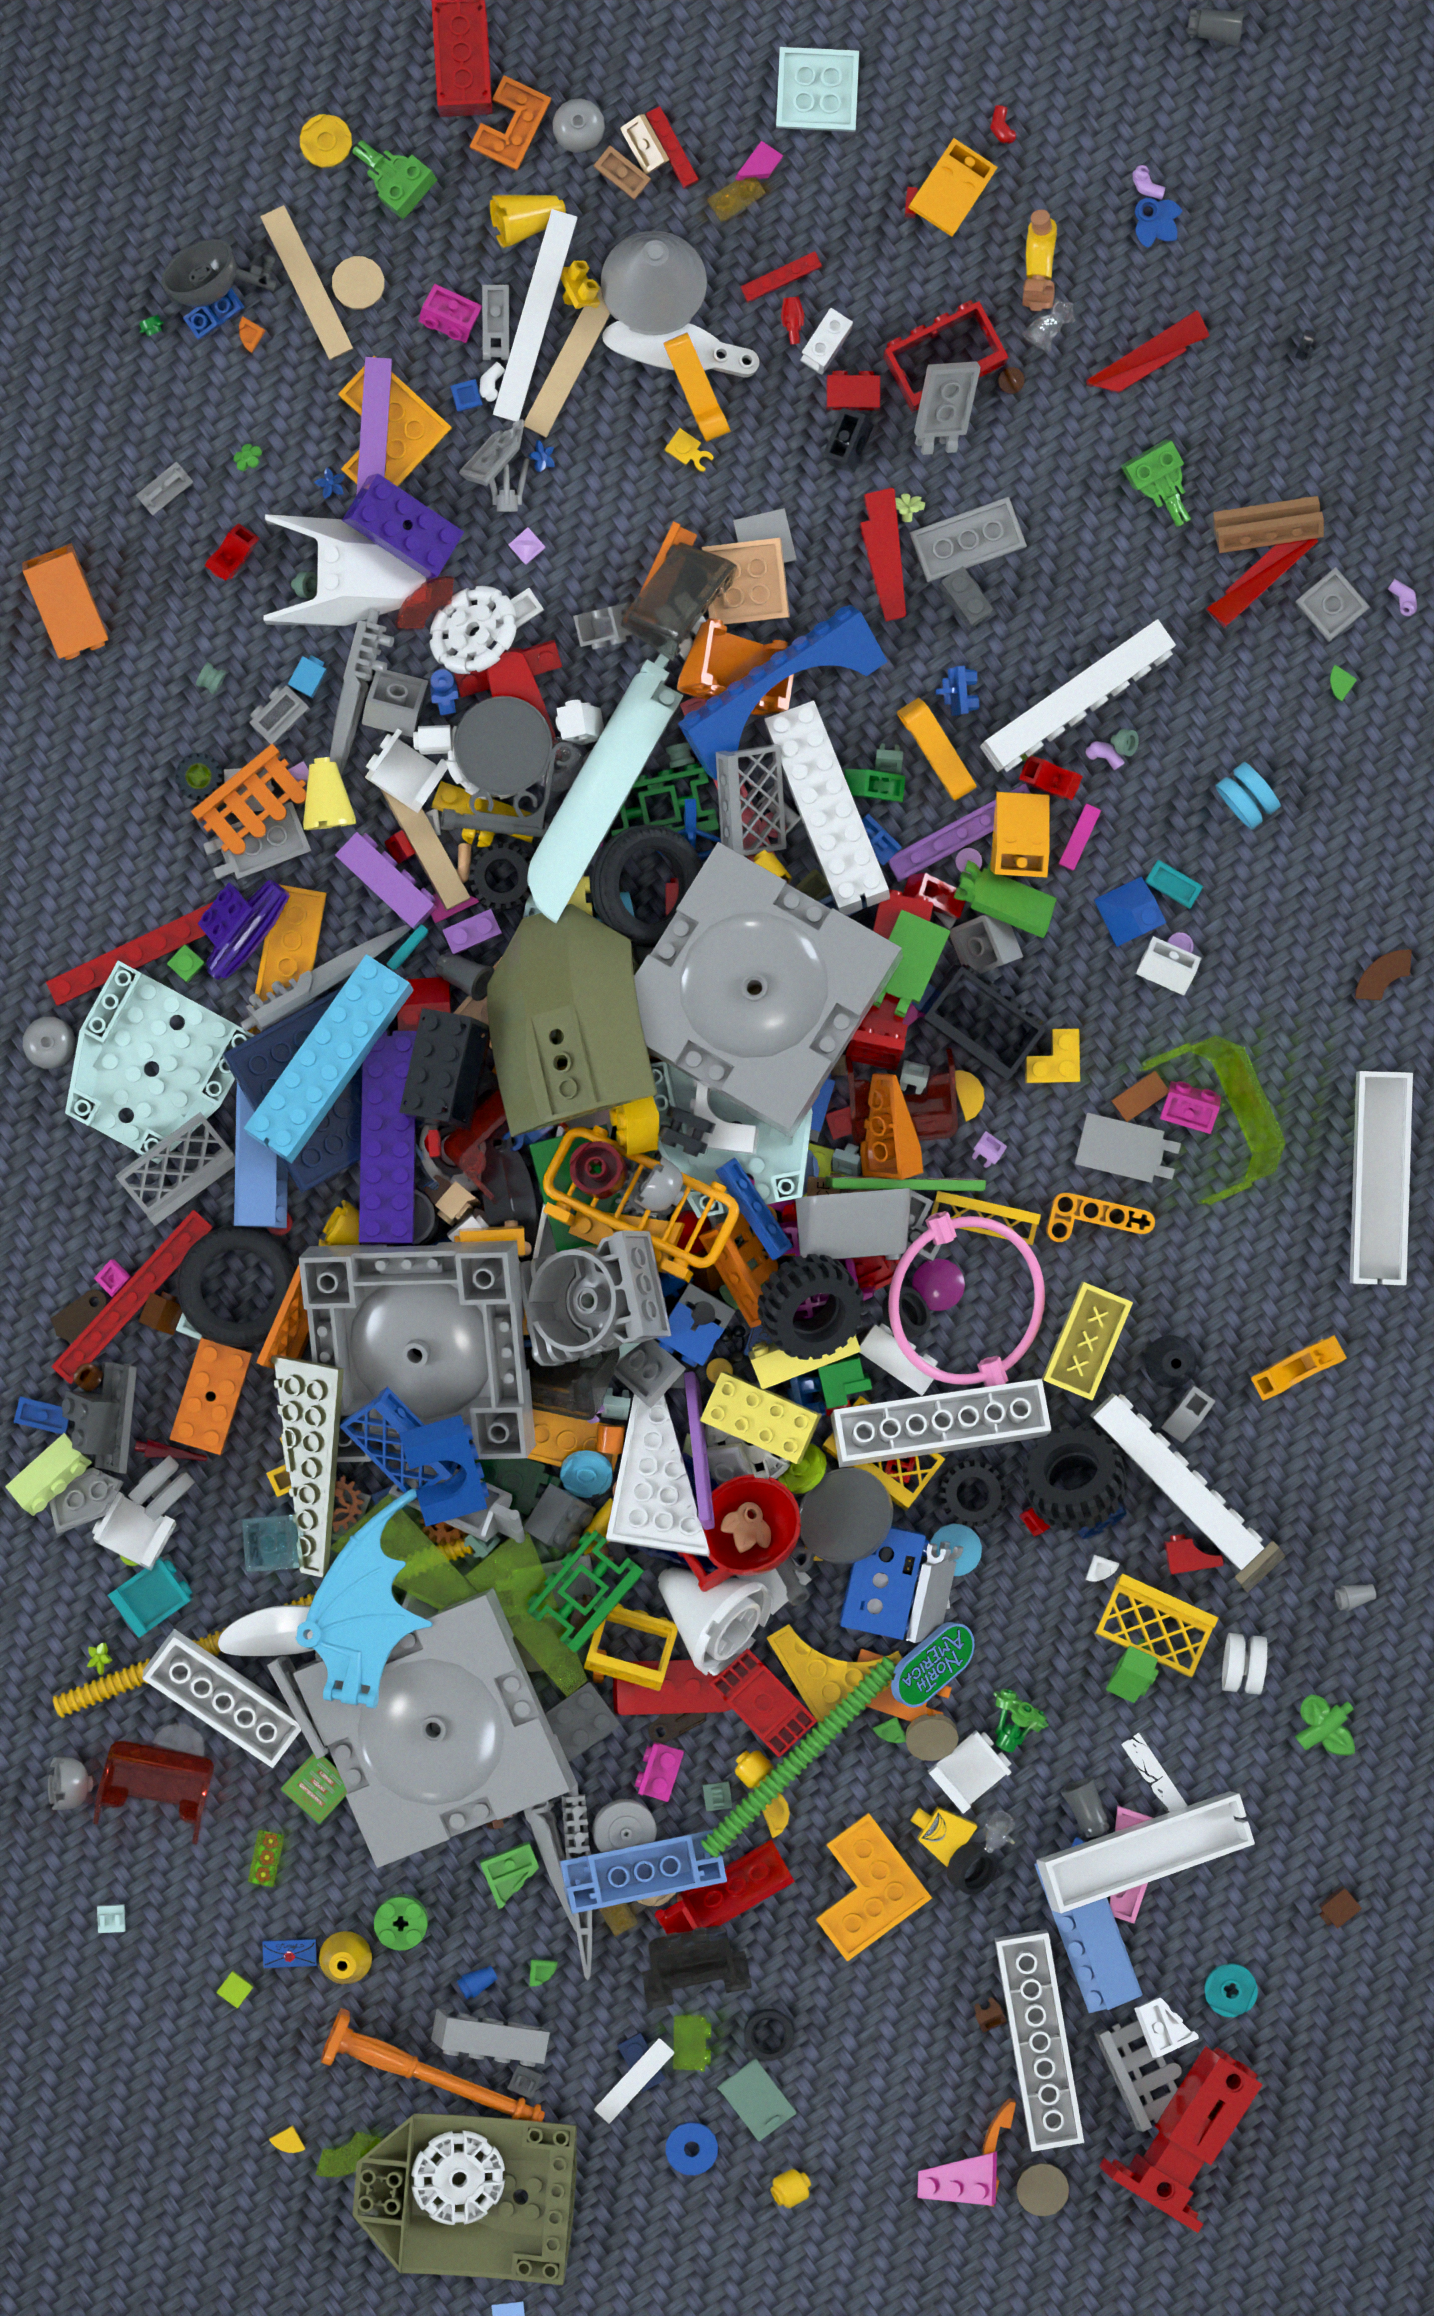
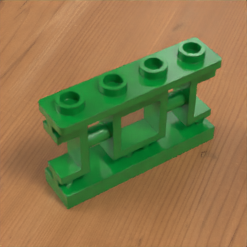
[611,763,719,838]
[526,1530,645,1653]

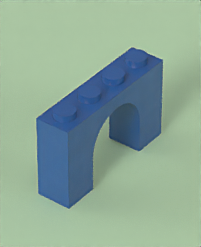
[399,1415,490,1527]

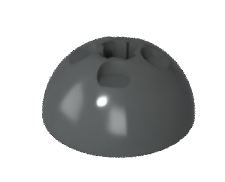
[161,239,236,307]

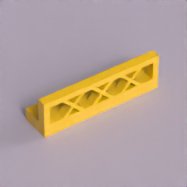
[931,1191,1041,1245]

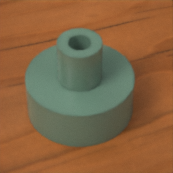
[291,571,318,598]
[1111,729,1139,756]

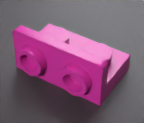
[418,284,482,343]
[1160,1081,1221,1134]
[635,1741,684,1802]

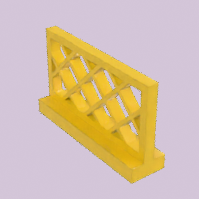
[822,1396,945,1511]
[1095,1574,1218,1677]

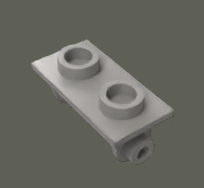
[136,462,193,515]

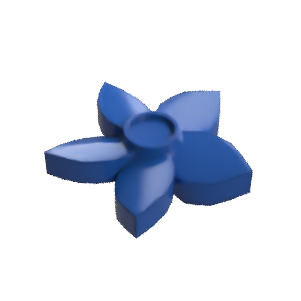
[528,440,555,472]
[314,467,345,499]

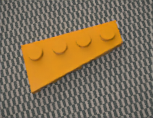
[568,1211,685,1273]

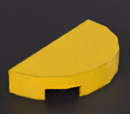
[950,1070,985,1122]
[762,1793,790,1838]

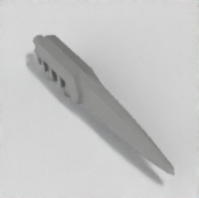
[330,609,394,776]
[240,925,411,1032]
[562,1781,592,1981]
[524,1796,577,1932]

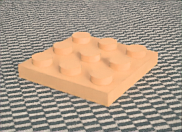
[702,538,790,625]

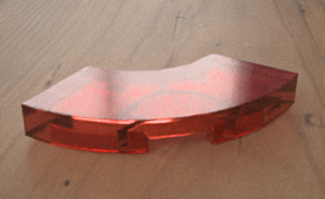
[395,576,454,629]

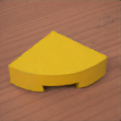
[269,2125,306,2153]

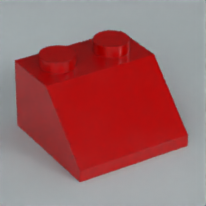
[397,977,452,1031]

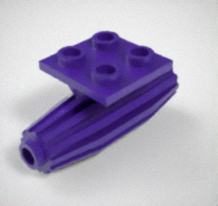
[197,880,290,980]

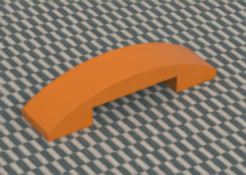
[981,2098,1016,2207]

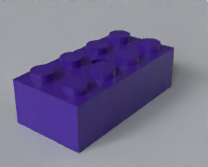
[342,473,464,579]

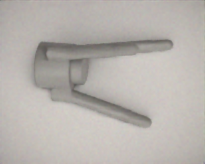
[489,458,529,512]

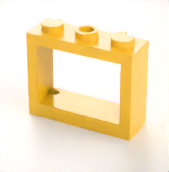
[584,1604,678,1691]

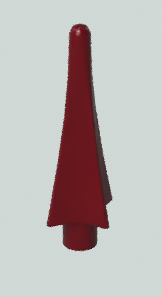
[134,1438,208,1462]

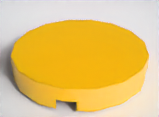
[300,114,352,168]

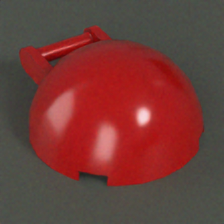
[677,1474,801,1592]

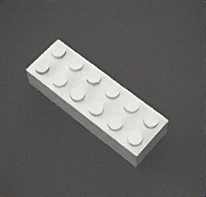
[143,1629,301,1768]

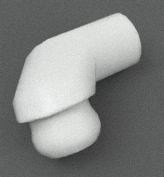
[480,362,505,402]

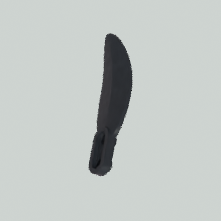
[481,1105,537,1262]

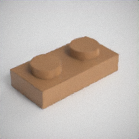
[593,146,651,201]

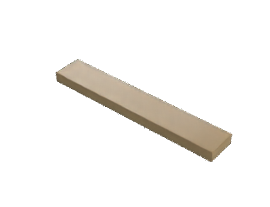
[260,205,353,360]
[524,286,611,438]
[380,788,470,911]

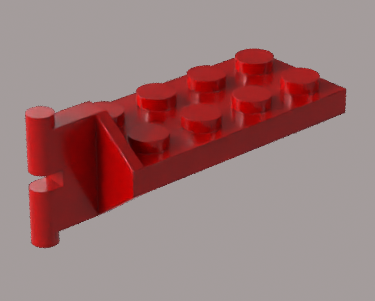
[655,1839,795,1946]

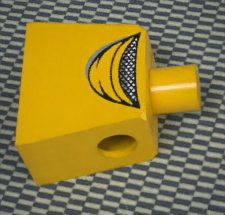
[910,1806,977,1867]

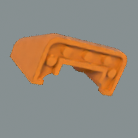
[677,618,794,716]

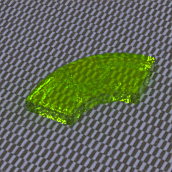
[315,2131,382,2177]

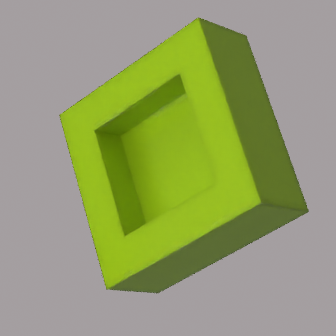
[216,1971,254,2008]

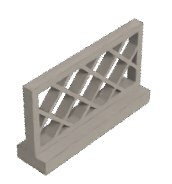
[716,744,786,856]
[115,1112,235,1226]

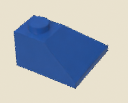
[1094,877,1166,947]

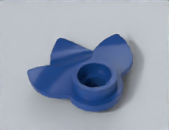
[1135,198,1182,248]

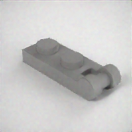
[482,285,510,360]

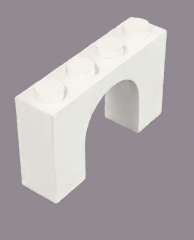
[686,1079,759,1155]

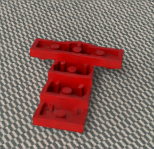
[454,640,562,758]

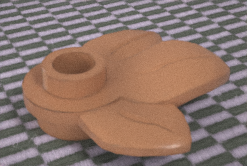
[721,1502,771,1553]

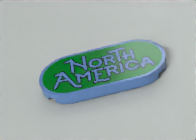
[891,1622,974,1707]

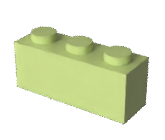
[5,1433,92,1516]

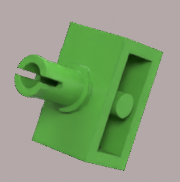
[1106,1639,1159,1703]

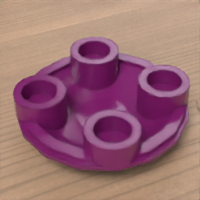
[912,1258,965,1311]

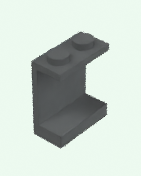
[938,566,994,631]

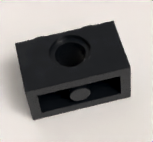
[823,408,874,473]

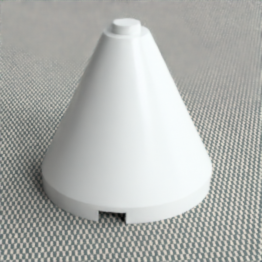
[658,1567,773,1676]

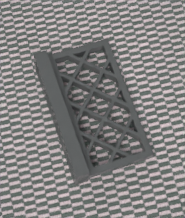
[92,1362,137,1473]

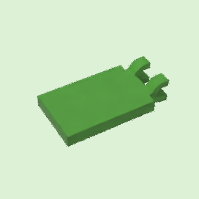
[954,860,1057,938]
[873,910,951,1018]

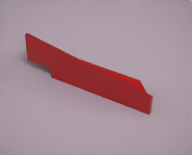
[1086,310,1210,393]
[860,488,906,622]
[1206,538,1318,628]

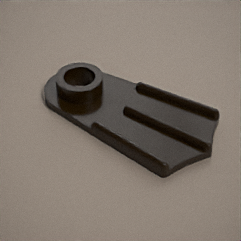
[51,1290,107,1343]
[648,1713,707,1744]

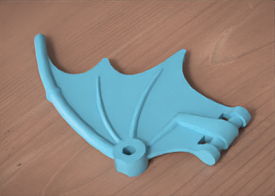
[295,1488,433,1709]

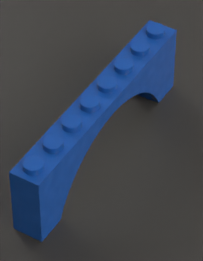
[678,605,888,781]

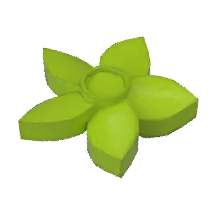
[87,1643,112,1675]

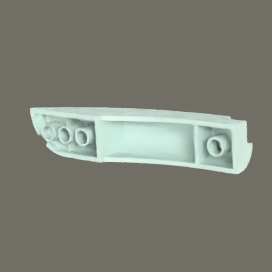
[527,673,683,923]

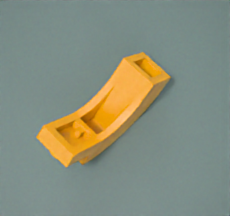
[1251,1335,1347,1401]

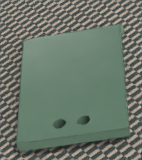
[717,2058,797,2141]

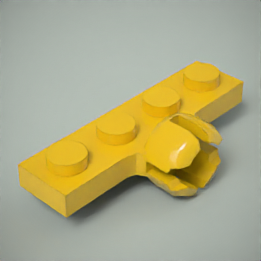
[431,781,533,848]

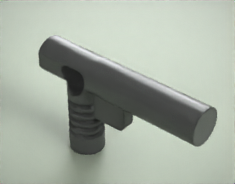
[235,255,277,291]

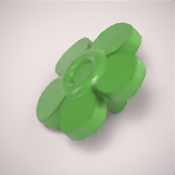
[233,444,262,471]

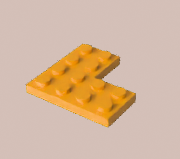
[338,356,452,487]
[815,1812,932,1962]

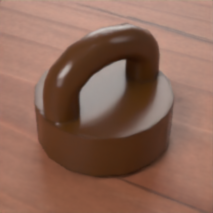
[998,367,1025,395]
[73,1363,103,1392]

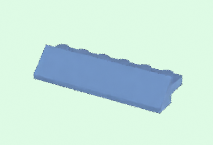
[234,1083,288,1228]
[559,1830,727,1914]
[1034,1863,1143,2013]

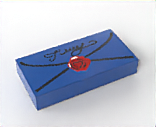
[263,1938,317,1968]

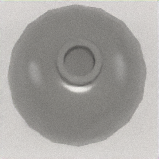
[552,98,605,153]
[23,1017,76,1069]
[634,1157,684,1212]
[48,1757,93,1810]

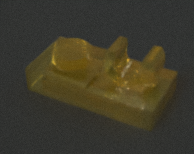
[599,1903,638,1937]

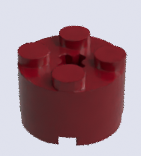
[570,1141,628,1200]

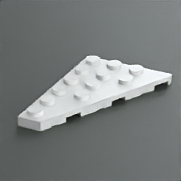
[606,1394,710,1557]

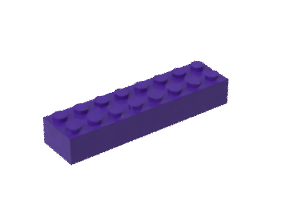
[359,1031,417,1246]

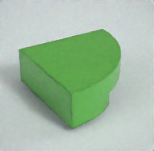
[1330,665,1357,702]
[873,1716,906,1743]
[529,1959,558,1986]

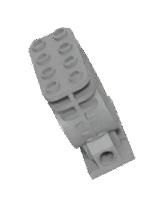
[519,1231,671,1366]

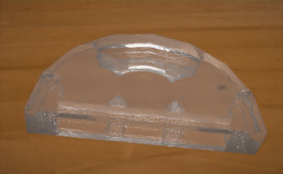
[153,1723,205,1757]

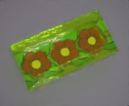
[248,1829,285,1887]

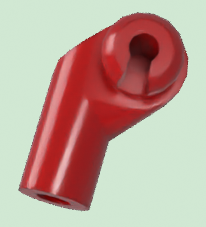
[990,105,1016,144]

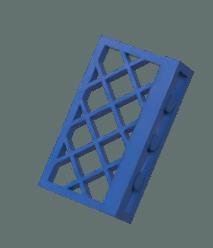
[340,1386,458,1493]

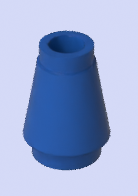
[457,1965,498,2000]

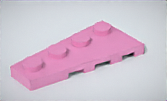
[1109,1805,1153,1923]

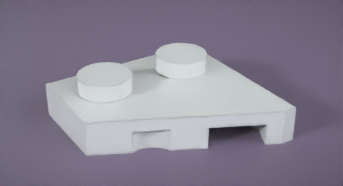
[1134,1998,1198,2058]

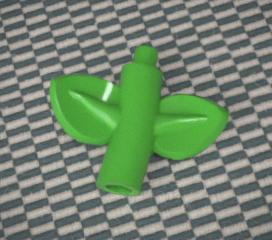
[1295,1695,1355,1756]

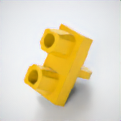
[560,261,600,309]

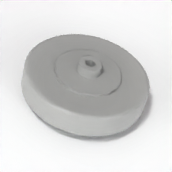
[592,1799,657,1852]

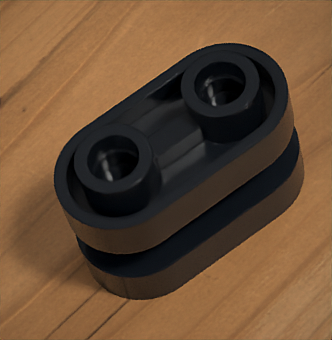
[658,1105,716,1157]

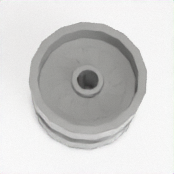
[128,1455,195,1522]

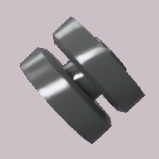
[399,1190,441,1247]

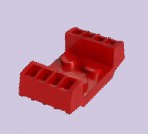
[709,1648,817,1758]

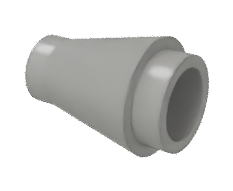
[1335,1584,1376,1611]

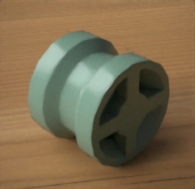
[195,662,226,695]
[666,742,695,769]

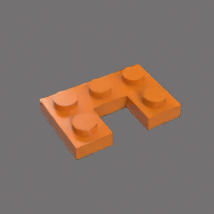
[469,75,552,171]

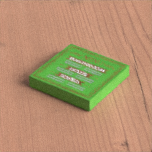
[281,1752,347,1825]

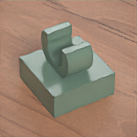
[875,743,903,775]
[464,1534,500,1559]
[703,1781,732,1811]

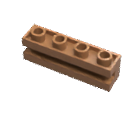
[1213,496,1324,553]

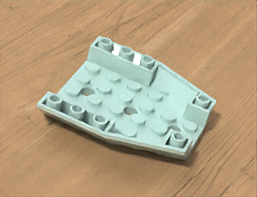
[65,961,256,1164]
[651,1061,813,1218]

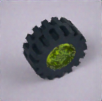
[175,753,224,801]

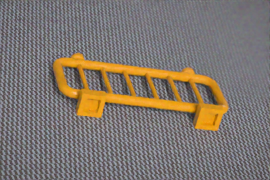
[543,1125,739,1283]

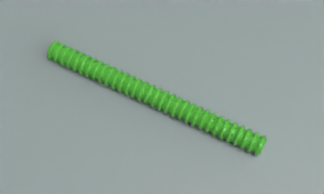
[701,1656,897,1858]

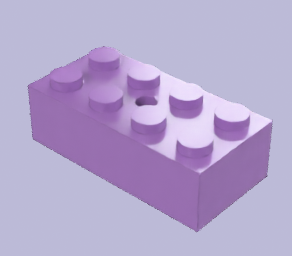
[335,832,437,930]

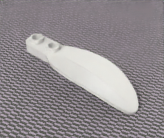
[602,321,759,377]
[218,1605,314,1656]

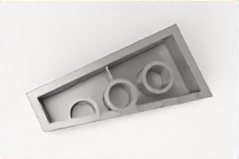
[431,2009,550,2067]

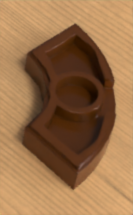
[1354,950,1412,1001]

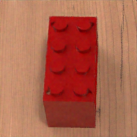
[431,0,493,117]
[883,300,1009,413]

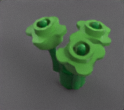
[993,1689,1049,1752]

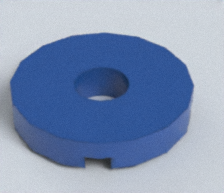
[665,2121,718,2176]

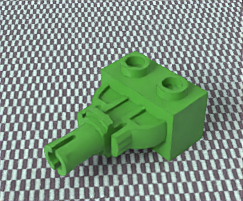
[353,140,437,220]
[1120,439,1191,527]

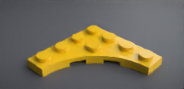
[767,1624,903,1723]

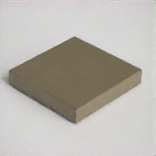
[1235,1541,1285,1593]

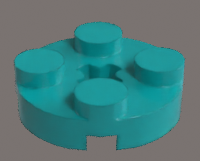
[1204,1963,1258,2017]

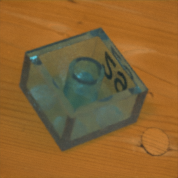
[242,1515,299,1572]

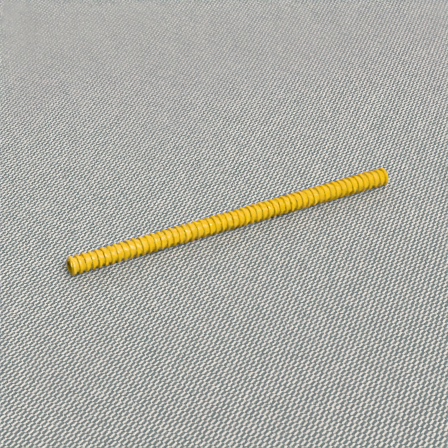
[53,1533,473,1718]

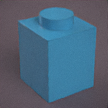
[288,655,327,699]

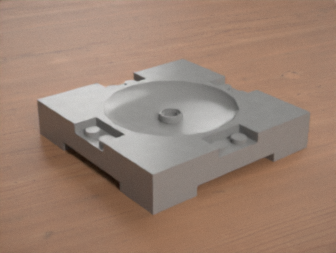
[634,842,903,1138]
[299,1240,536,1462]
[293,1588,577,1868]

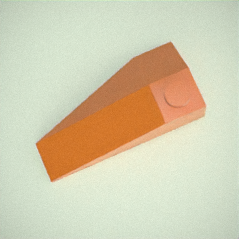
[860,1073,923,1180]

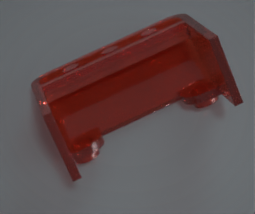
[846,1048,958,1144]
[443,1088,570,1205]
[93,1741,214,1845]

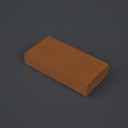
[1111,1071,1168,1122]

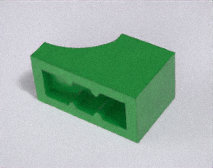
[844,769,905,802]

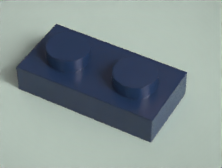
[617,2032,666,2092]

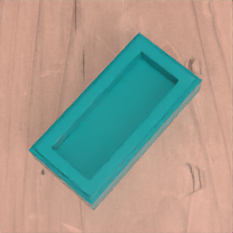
[1145,860,1204,909]
[386,924,429,970]

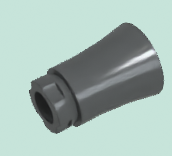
[1187,8,1245,47]
[435,952,495,1001]
[1060,1776,1110,1838]

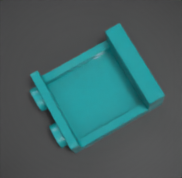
[108,1556,193,1638]

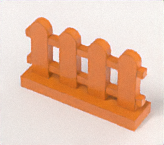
[191,744,307,855]
[699,1213,778,1328]

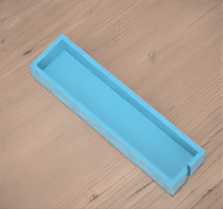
[244,954,413,1164]

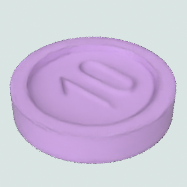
[955,848,982,874]
[1167,933,1193,953]

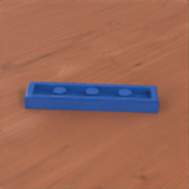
[715,1157,793,1260]

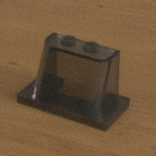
[642,1926,752,2010]

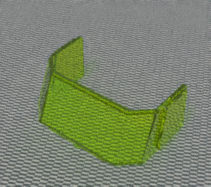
[1138,1035,1286,1205]

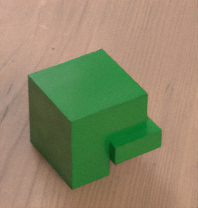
[818,1353,872,1409]

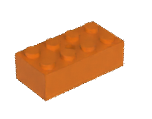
[170,1337,254,1455]

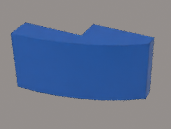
[183,288,245,339]

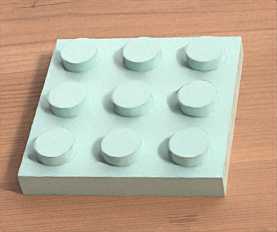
[776,47,859,132]

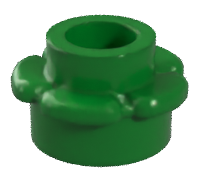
[139,315,164,337]

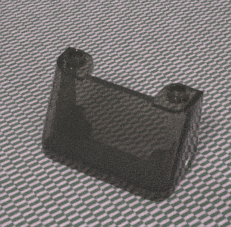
[621,542,737,661]
[523,1334,620,1420]

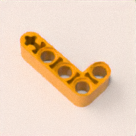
[663,332,731,442]
[896,697,977,801]
[1046,1193,1155,1242]

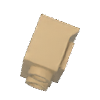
[435,1181,481,1226]

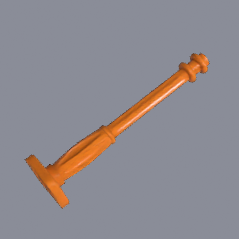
[321,2008,545,2122]

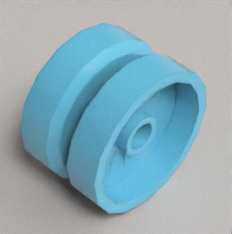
[1215,762,1281,830]

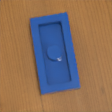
[14,1397,70,1434]

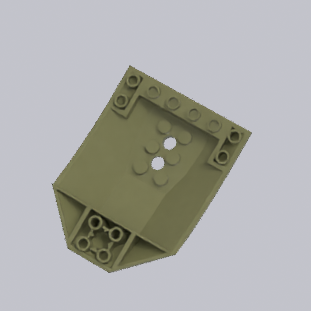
[487,904,658,1137]
[353,2114,577,2285]

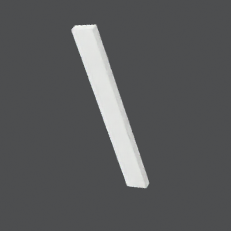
[493,209,578,421]

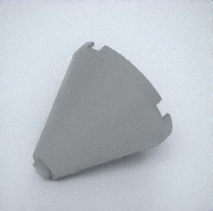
[601,231,707,335]

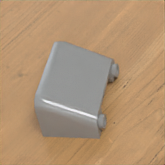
[795,1188,911,1260]

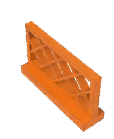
[256,1265,310,1369]

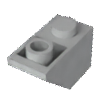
[1161,1385,1215,1443]

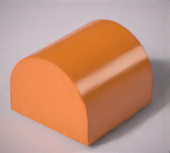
[596,1424,625,1454]

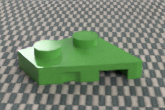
[480,1841,539,1909]

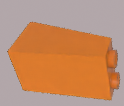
[22,543,108,660]

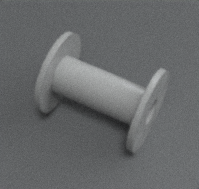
[754,786,801,835]

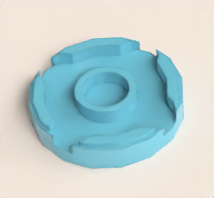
[560,1450,613,1498]
[930,1523,982,1576]

